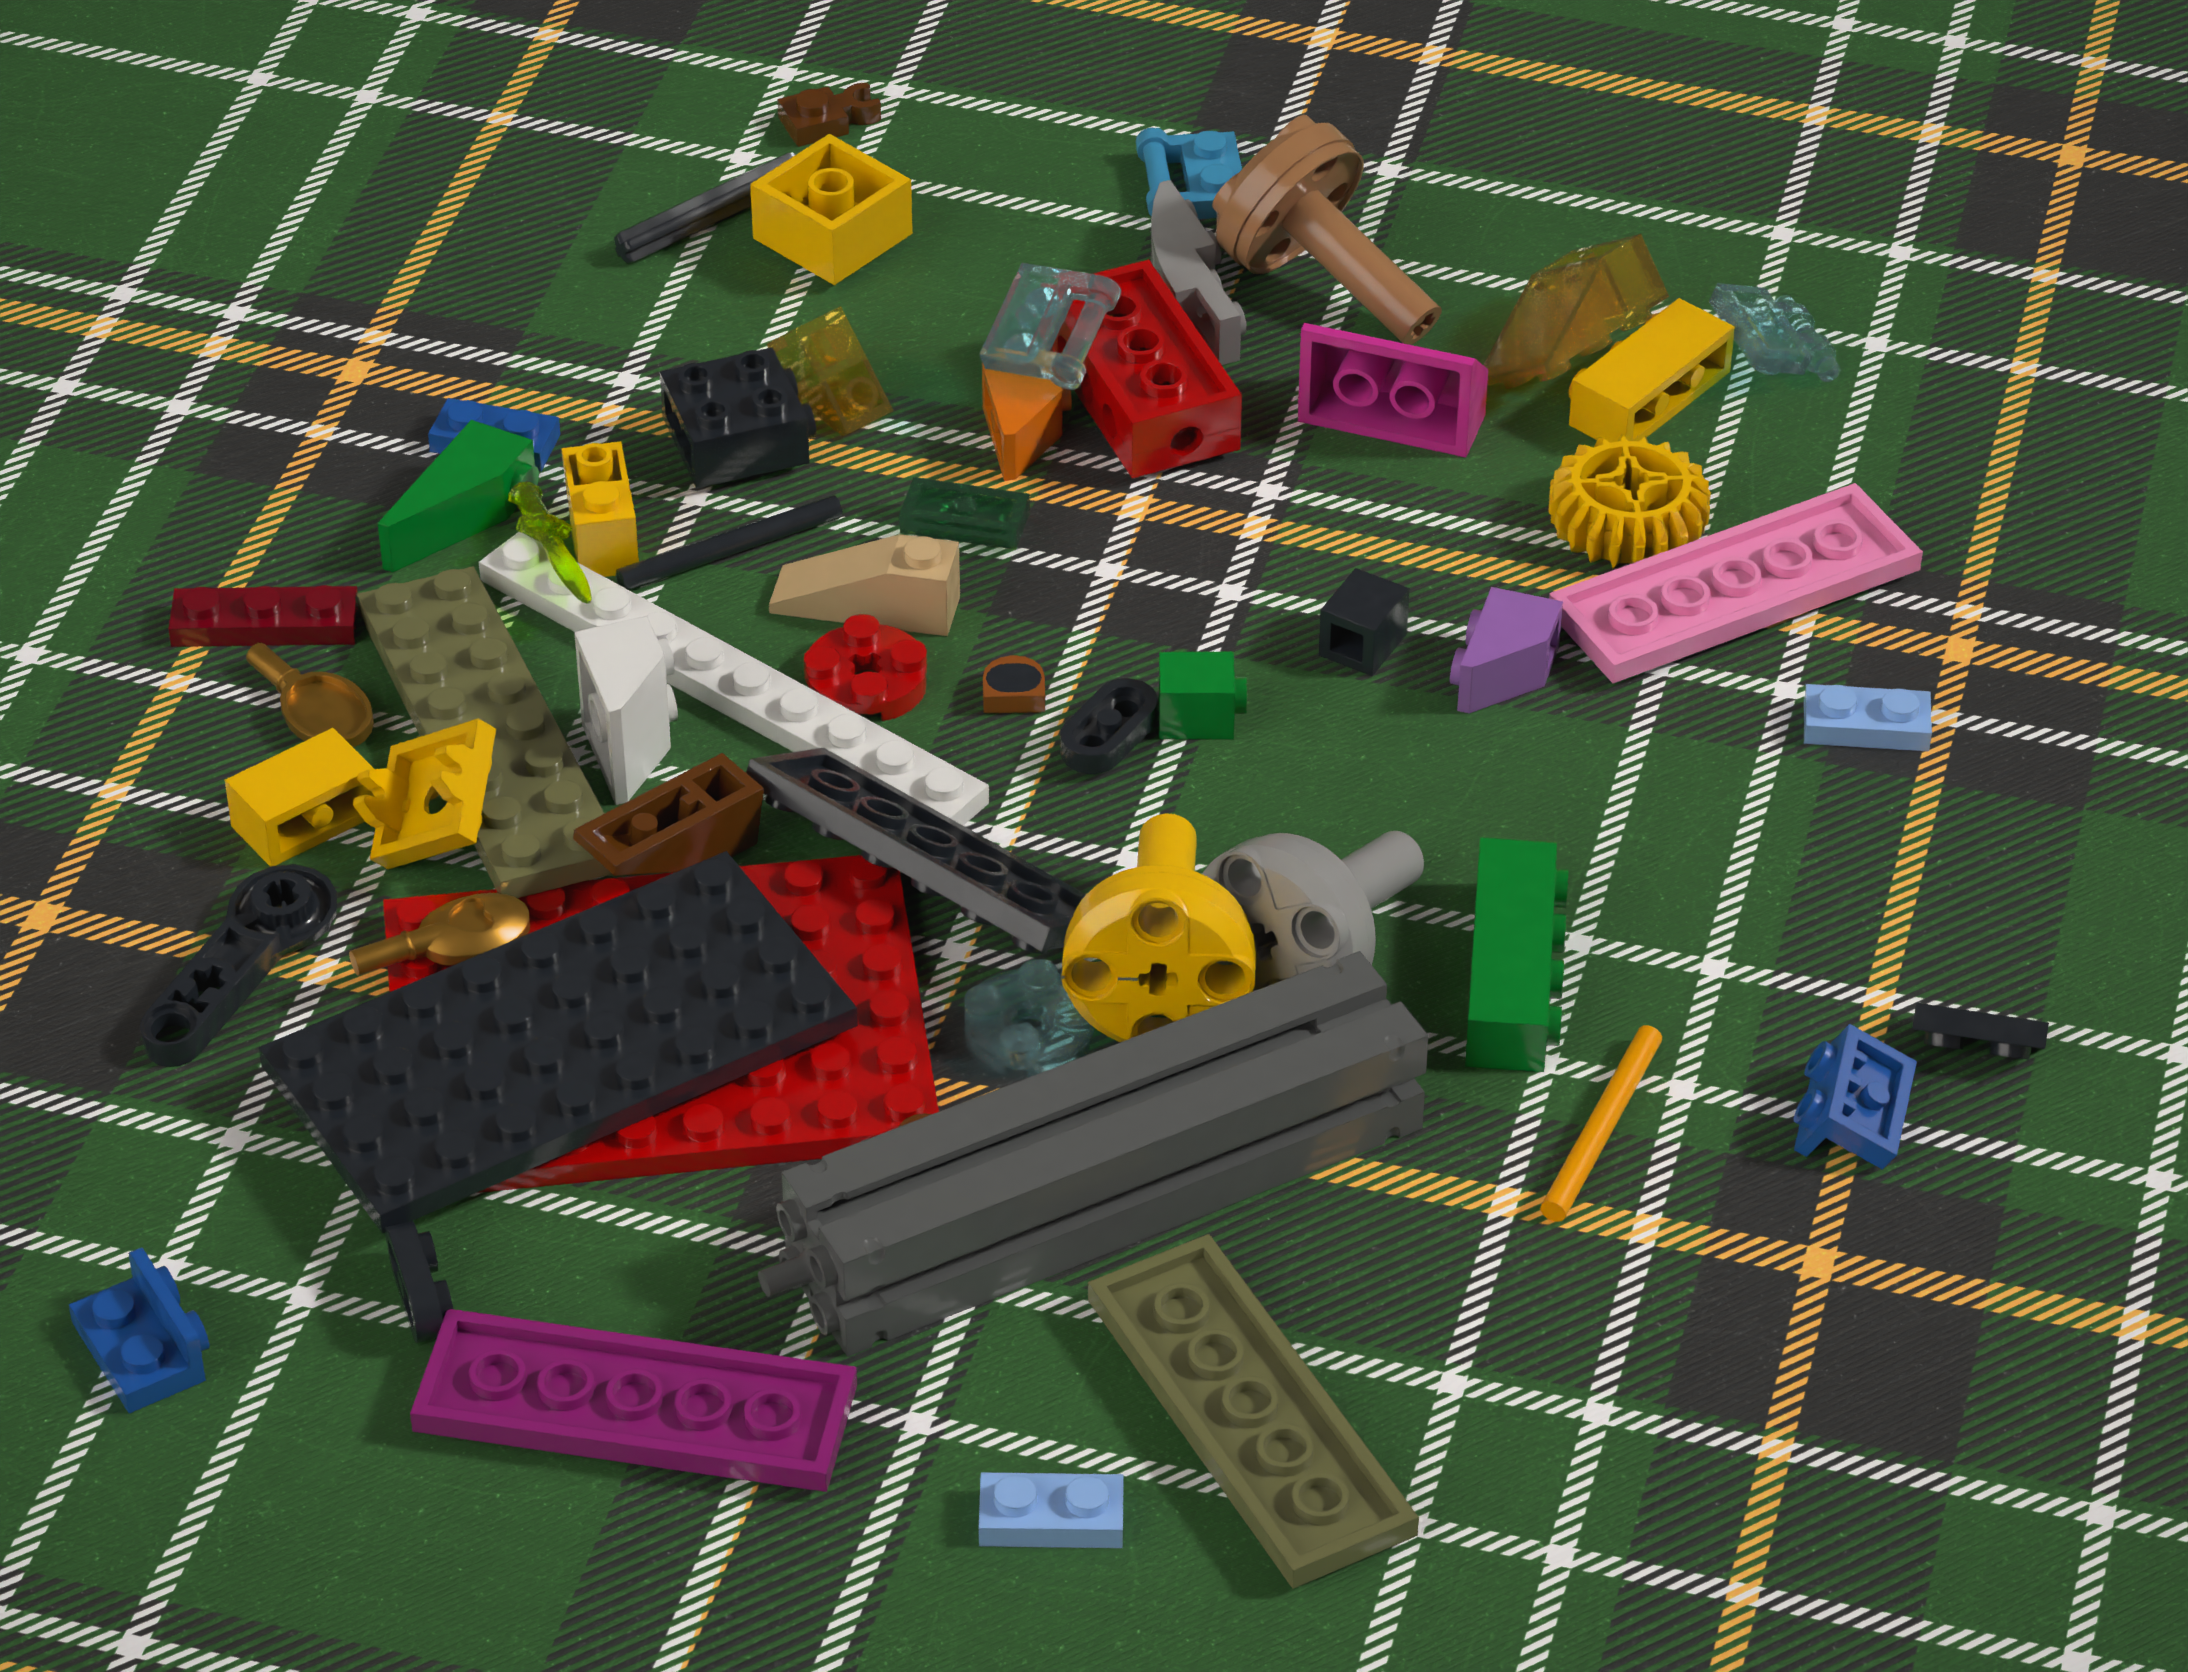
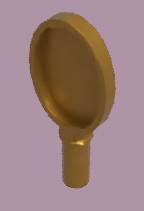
[246,643,374,747]
[349,893,530,976]

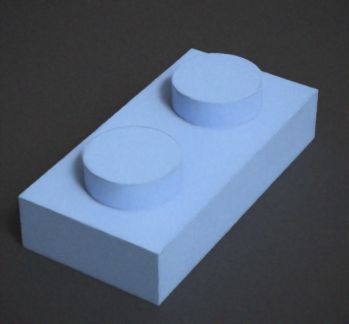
[1804,684,1932,751]
[979,1472,1123,1548]

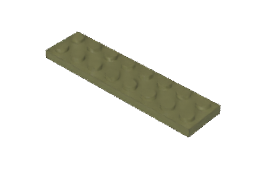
[357,566,612,898]

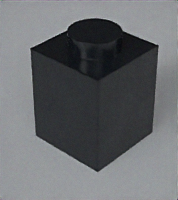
[1319,568,1410,676]

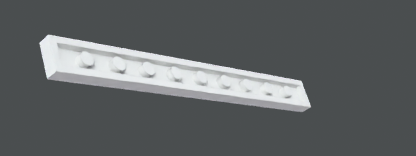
[479,531,989,825]

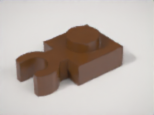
[777,83,881,147]

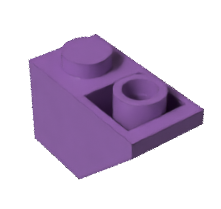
[1450,587,1563,713]

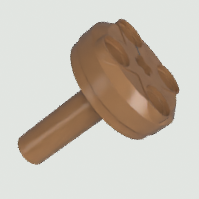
[1212,115,1442,345]

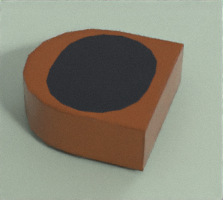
[983,655,1045,713]

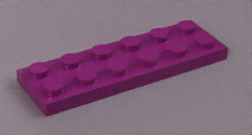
[410,1309,857,1492]

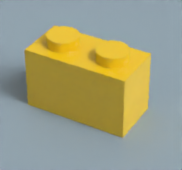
[225,728,374,867]

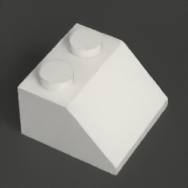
[574,615,678,805]

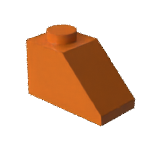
[982,353,1072,481]

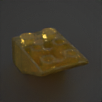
[1484,234,1669,389]

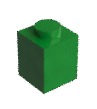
[1158,651,1247,740]

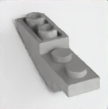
[1151,180,1246,365]

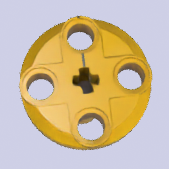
[1061,814,1256,1042]

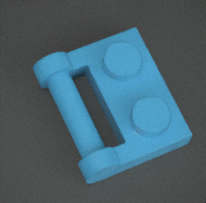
[1135,127,1242,219]

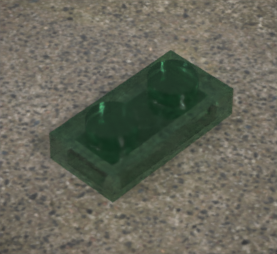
[899,477,1030,550]

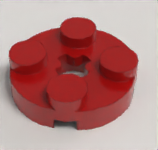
[804,614,927,721]

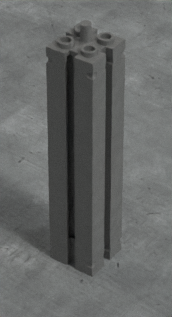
[758,951,1428,1357]

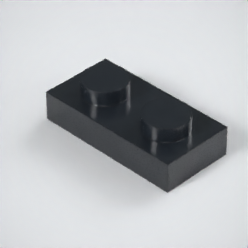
[1912,1002,2049,1060]

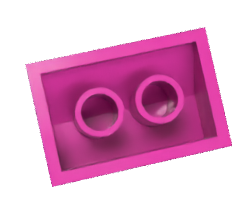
[1298,323,1488,457]

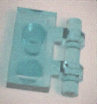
[1709,283,1841,382]

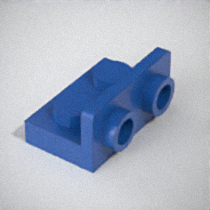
[1794,1024,1917,1170]
[69,1247,209,1413]

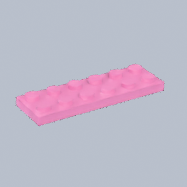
[1549,483,1923,684]

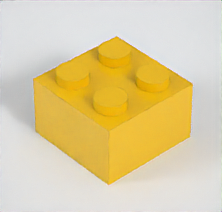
[750,134,913,285]

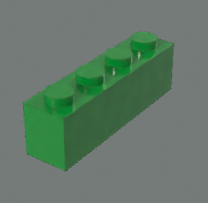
[1465,837,1569,1072]

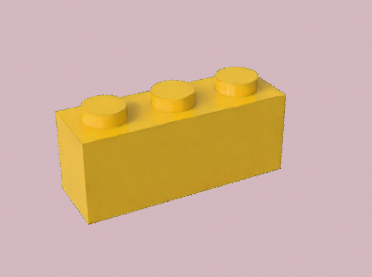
[1568,298,1735,442]

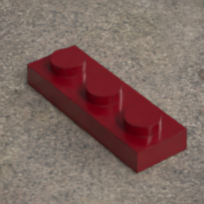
[168,585,359,647]

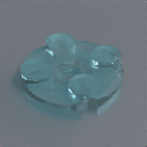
[965,959,1094,1078]

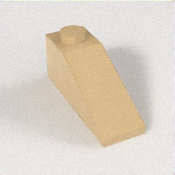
[769,534,960,637]

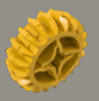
[1548,434,1711,569]

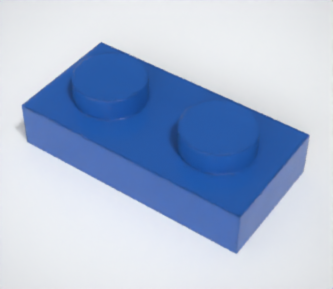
[428,398,560,471]

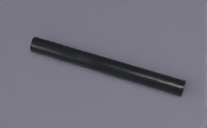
[616,495,843,590]

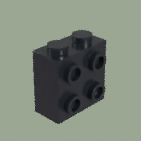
[660,347,816,489]

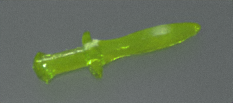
[508,481,592,604]

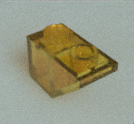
[766,306,894,437]

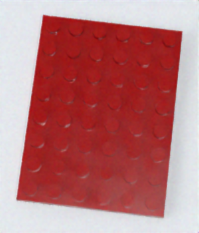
[383,855,939,1193]

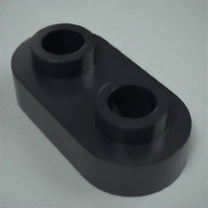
[1060,678,1158,774]
[385,1221,453,1343]

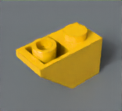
[562,441,639,577]

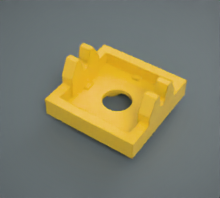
[353,718,496,869]

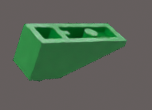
[378,420,539,572]

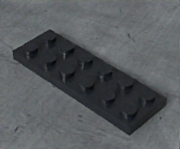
[746,747,1086,954]

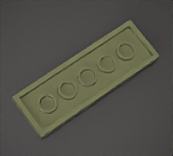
[1088,1234,1419,1589]

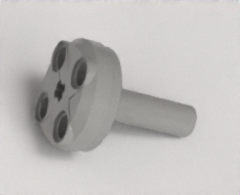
[1202,831,1424,991]

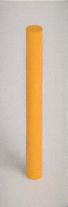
[1540,1025,1662,1222]

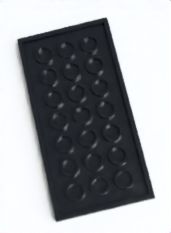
[259,851,858,1234]

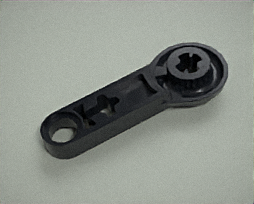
[140,864,337,1067]

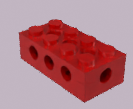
[1042,259,1242,478]

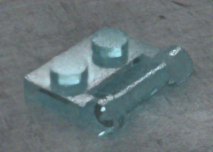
[979,263,1122,390]

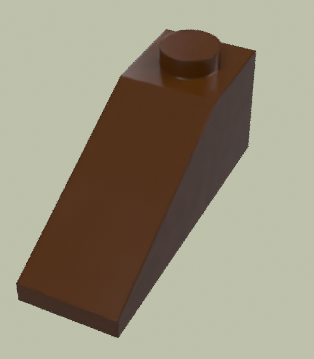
[573,753,764,876]

